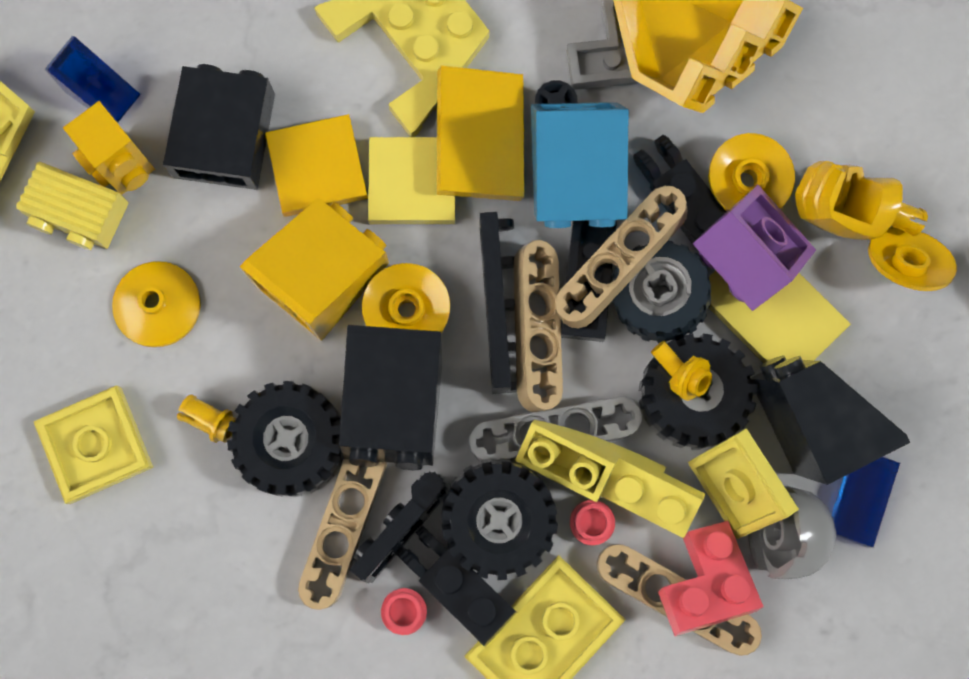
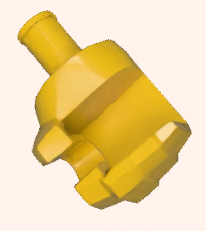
[795,161,928,240]

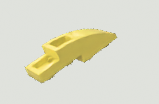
[515,420,705,538]

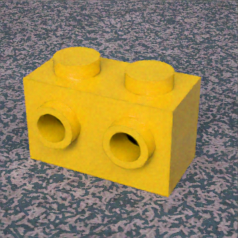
[63,101,155,195]

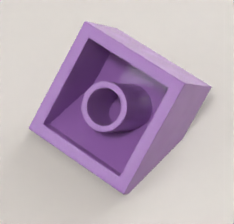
[693,185,816,311]

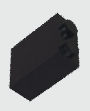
[163,64,275,190]

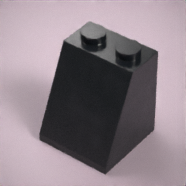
[339,325,442,471]
[750,355,910,485]

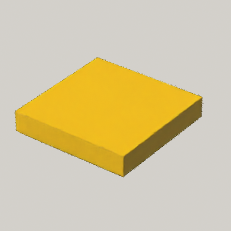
[265,114,368,217]

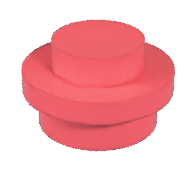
[569,500,615,545]
[381,588,427,635]

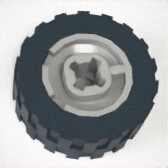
[613,240,711,343]

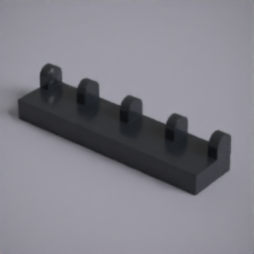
[479,212,517,394]

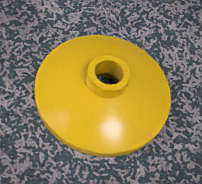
[708,133,795,211]
[868,227,957,291]
[112,261,201,347]
[362,263,450,333]

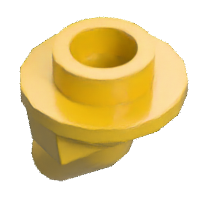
[651,341,712,401]

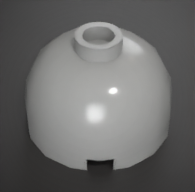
[748,486,836,580]

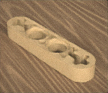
[555,186,688,328]
[514,240,563,412]
[298,459,387,610]
[596,544,762,656]

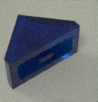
[45,36,141,122]

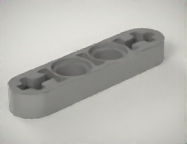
[469,397,641,461]

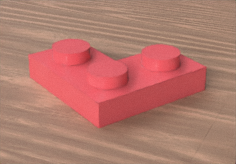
[658,521,764,636]

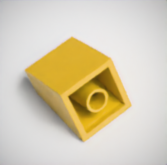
[239,197,389,341]

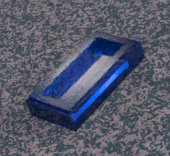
[831,457,900,548]

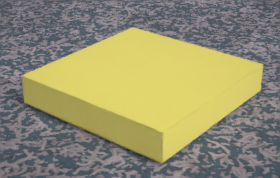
[368,137,455,224]
[33,385,154,504]
[688,428,799,539]

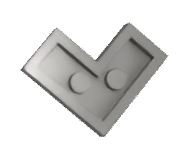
[566,0,639,90]

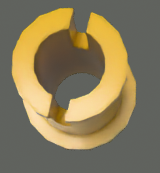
[177,394,236,443]

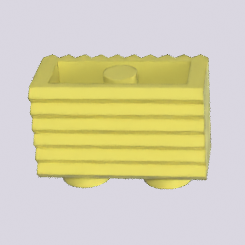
[16,161,129,251]

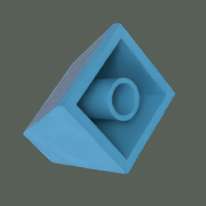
[531,102,629,228]

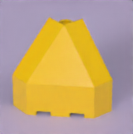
[613,0,803,113]

